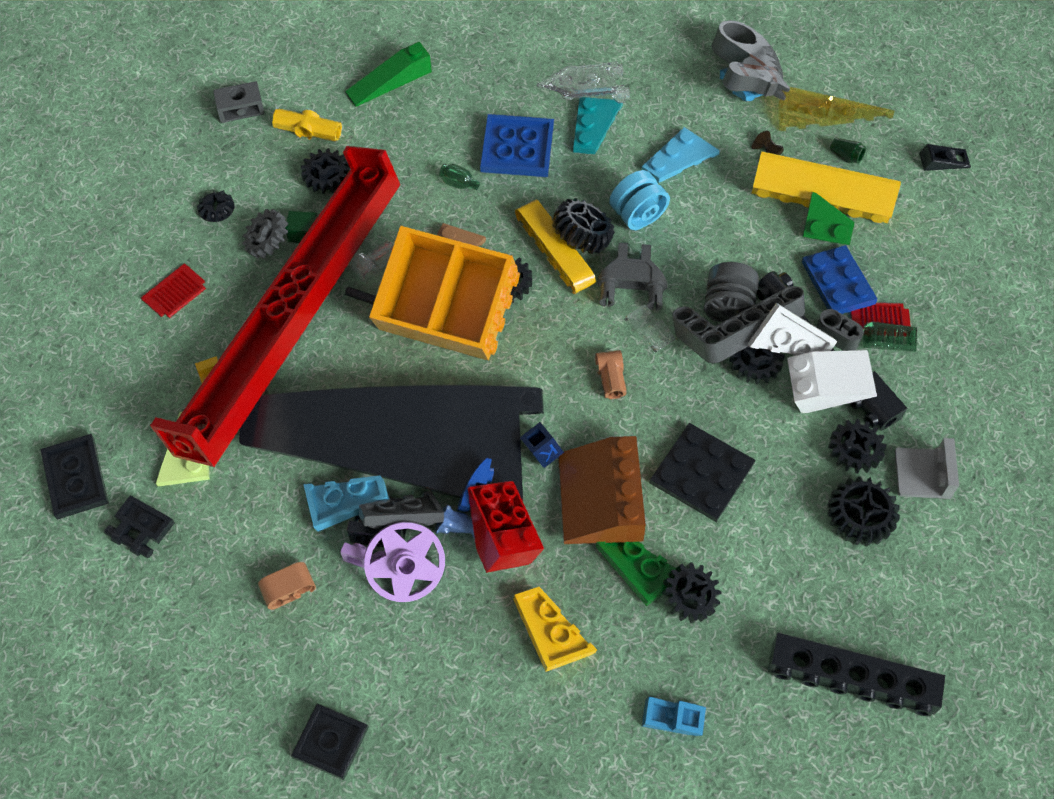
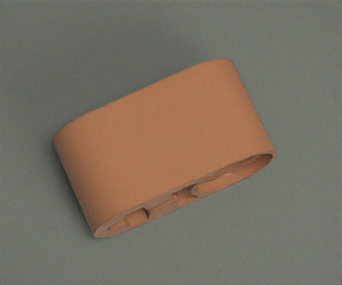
[258,562,316,610]

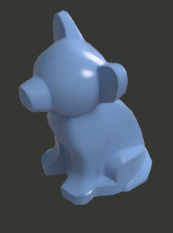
[435,505,475,541]

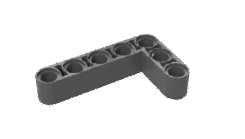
[672,286,805,363]

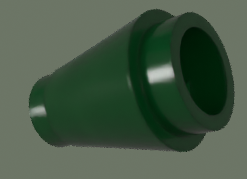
[830,137,866,164]

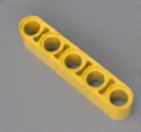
[515,199,596,294]

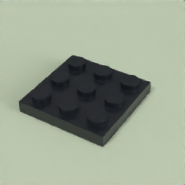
[649,423,756,523]

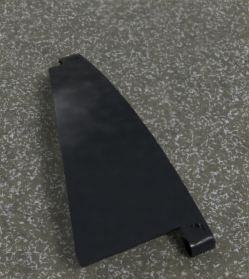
[239,385,544,501]

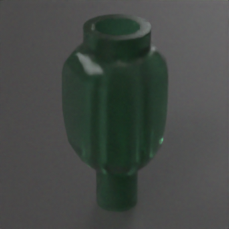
[439,163,480,190]

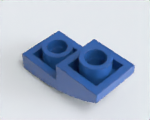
[457,458,494,513]

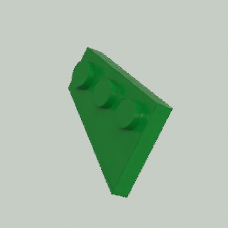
[595,542,679,606]

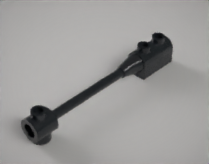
[757,271,907,431]

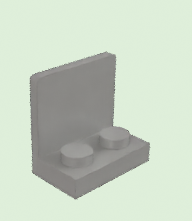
[895,438,959,499]

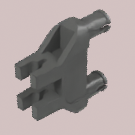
[597,243,667,310]

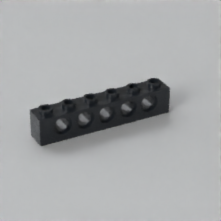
[768,633,946,717]

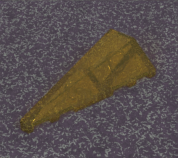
[778,87,894,131]

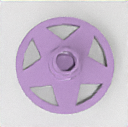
[364,522,445,602]

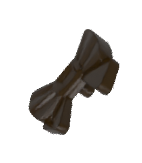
[751,130,784,159]

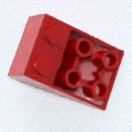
[468,481,544,573]

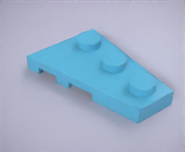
[303,475,389,532]

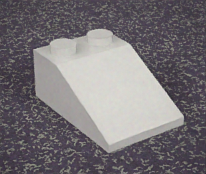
[787,350,877,413]

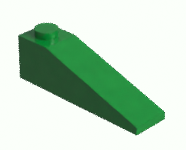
[345,41,432,107]

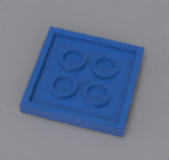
[480,114,554,177]

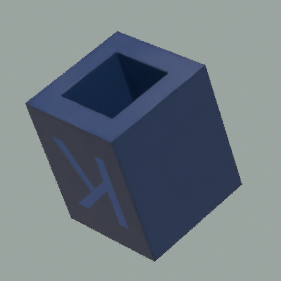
[520,422,564,468]

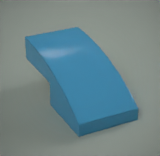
[642,696,706,736]

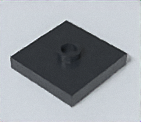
[291,704,369,780]

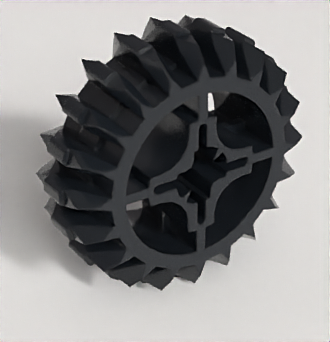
[552,198,615,254]
[827,476,900,547]

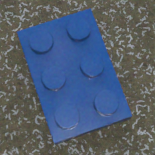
[802,245,878,314]

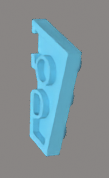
[642,127,720,183]

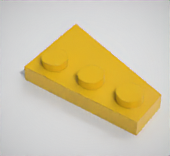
[513,587,597,672]

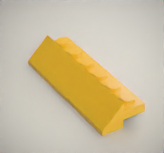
[752,151,901,223]

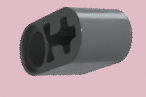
[816,309,864,351]

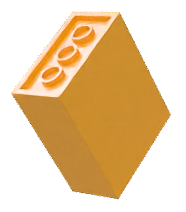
[369,226,520,361]

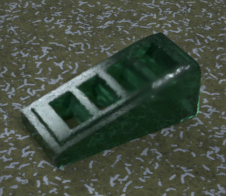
[863,322,917,352]

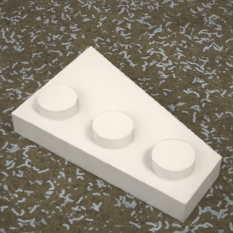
[748,303,837,356]

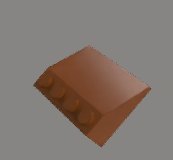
[559,436,646,544]

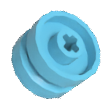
[609,170,670,231]

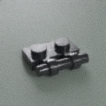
[104,495,175,559]

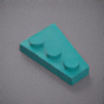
[573,97,623,154]

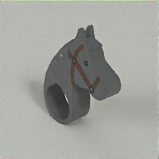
[711,20,790,100]

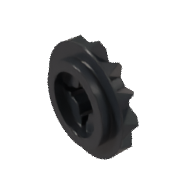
[197,190,235,222]

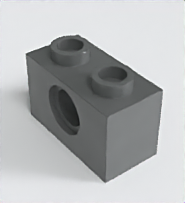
[213,81,265,123]

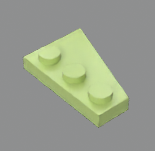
[156,412,210,486]

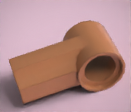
[595,350,627,399]

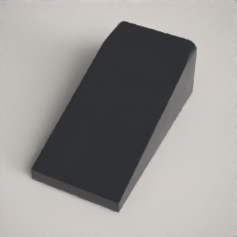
[919,144,971,171]

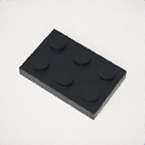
[40,434,109,520]

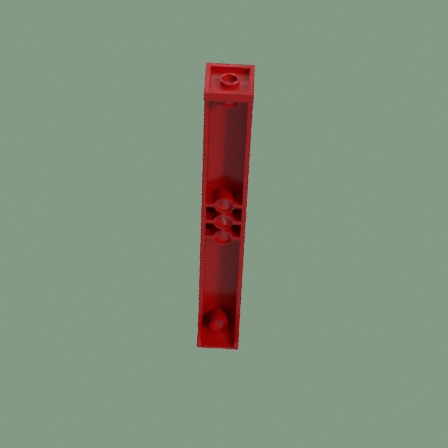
[150,146,401,467]

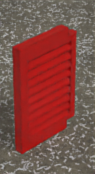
[141,263,206,318]
[851,302,912,337]

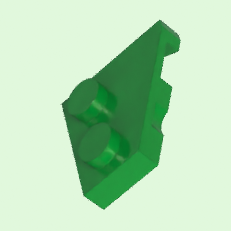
[803,192,855,245]

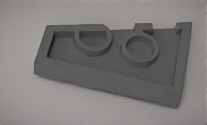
[359,490,444,528]

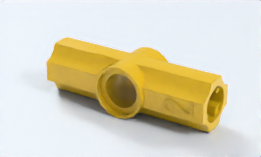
[272,108,342,142]

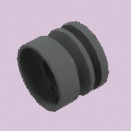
[704,262,759,322]

